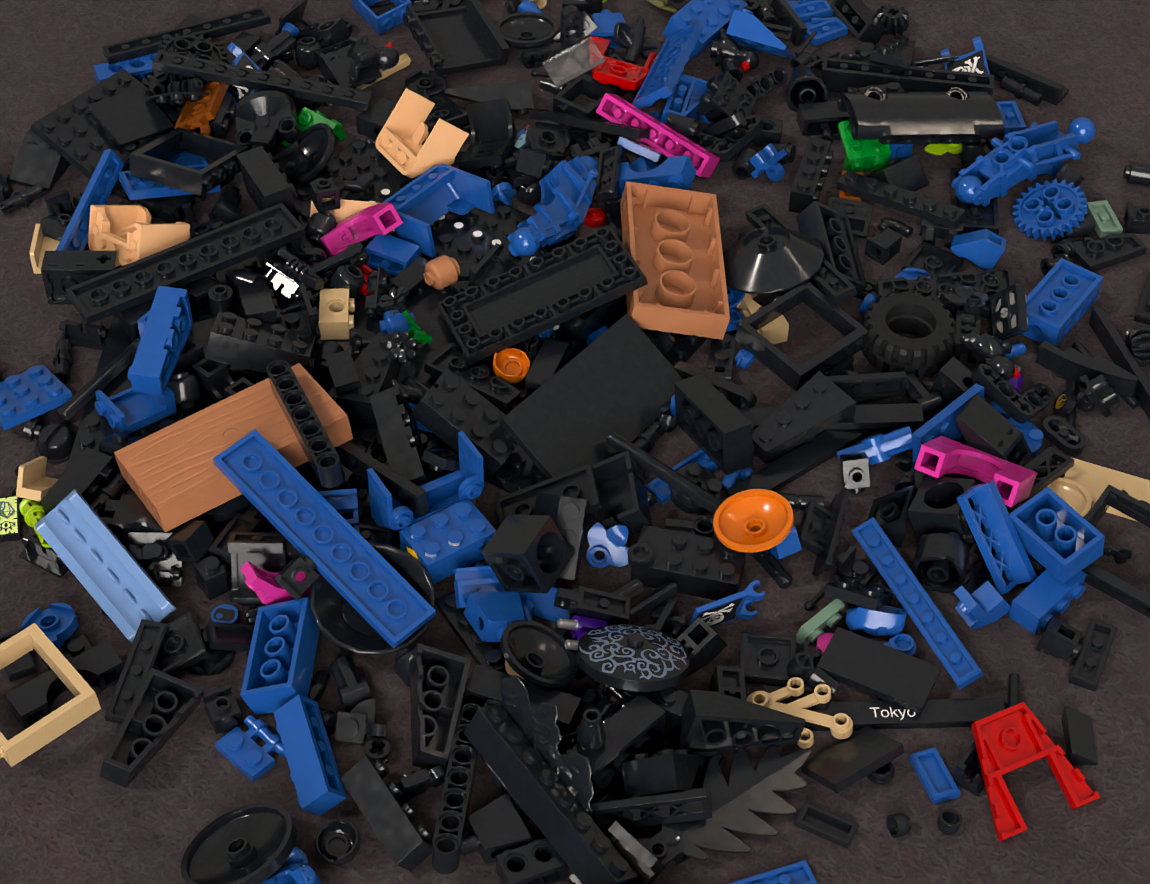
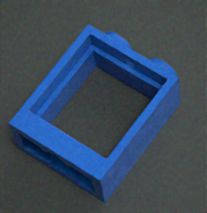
[351,0,412,34]

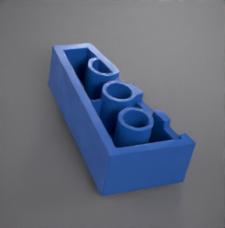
[128,286,194,396]

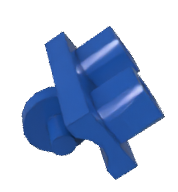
[749,143,787,182]

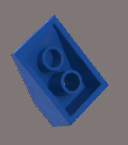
[726,9,793,59]

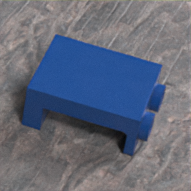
[95,386,177,434]

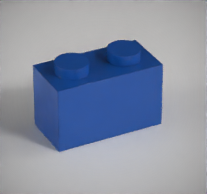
[366,234,421,276]

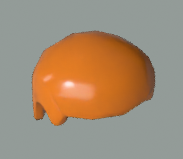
[493,348,530,384]

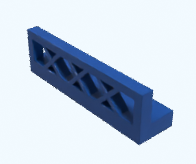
[957,480,1037,594]

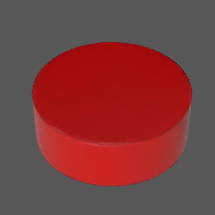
[584,208,605,228]

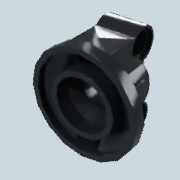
[234,90,303,150]

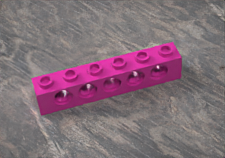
[596,93,720,178]

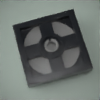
[989,283,1028,341]

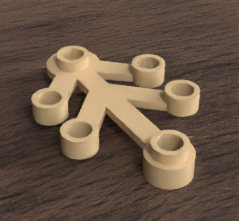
[747,677,853,749]

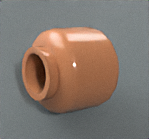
[423,255,460,290]

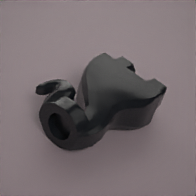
[100,494,180,543]

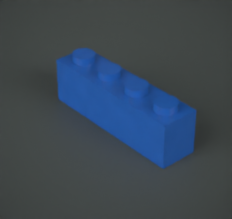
[273,694,346,816]

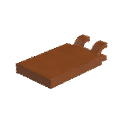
[174,81,229,135]

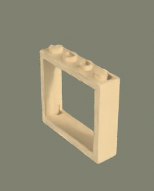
[0,623,101,767]

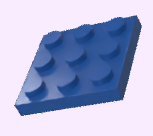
[0,364,73,431]

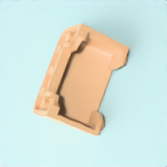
[88,205,190,266]

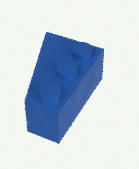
[660,73,708,127]

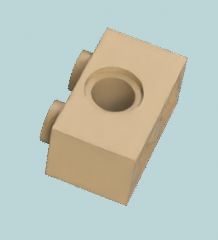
[318,288,355,340]

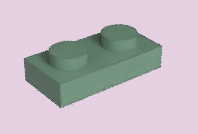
[1086,200,1123,239]
[795,599,845,645]

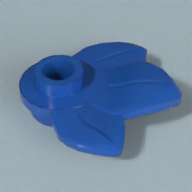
[586,522,629,568]

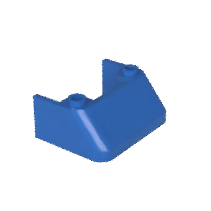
[383,164,495,257]
[367,431,484,530]

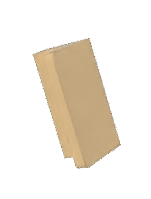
[29,224,60,274]
[16,456,59,502]

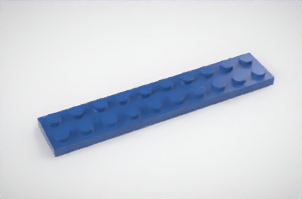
[213,429,436,649]

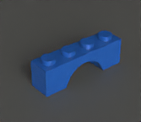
[612,155,696,199]

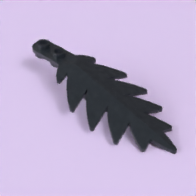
[643,746,811,866]

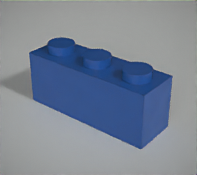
[1008,569,1086,635]

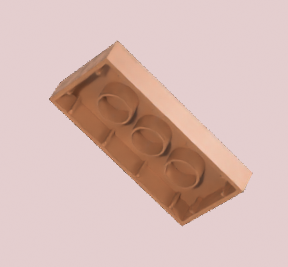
[620,181,730,340]
[114,363,353,532]

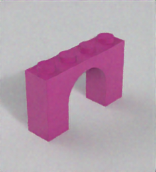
[914,436,1037,507]

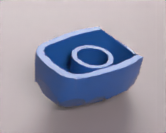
[845,605,907,637]

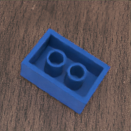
[1009,487,1105,584]

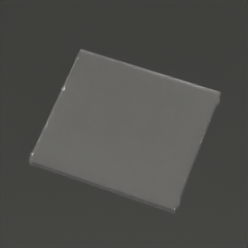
[542,37,606,88]

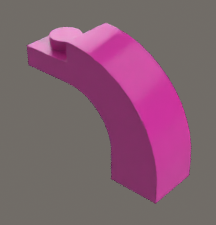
[320,202,403,257]
[240,561,318,605]

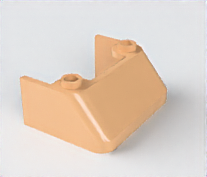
[375,88,469,178]

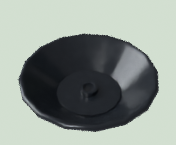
[723,227,825,294]
[310,543,436,655]

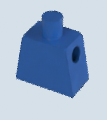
[589,9,626,49]
[464,592,525,642]

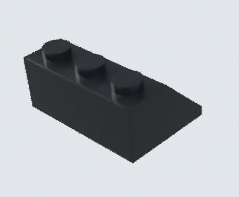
[534,492,590,580]

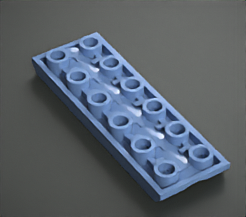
[35,489,177,643]

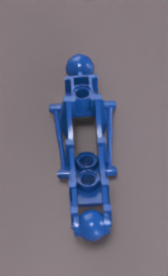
[951,116,1096,207]
[507,156,599,258]

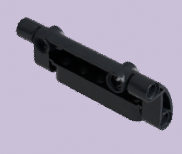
[837,87,1004,144]

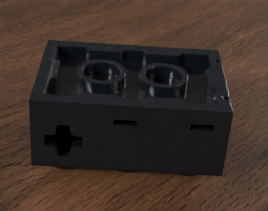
[41,251,120,304]

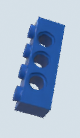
[93,53,160,84]

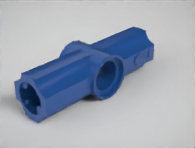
[836,426,913,465]

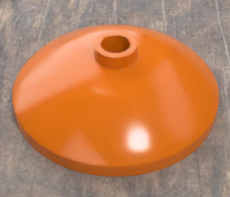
[713,489,794,553]

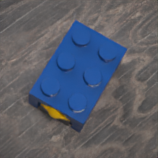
[399,498,496,584]

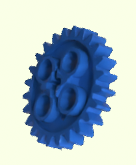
[1012,179,1088,241]

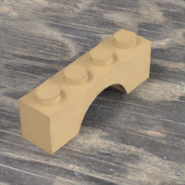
[733,293,789,344]

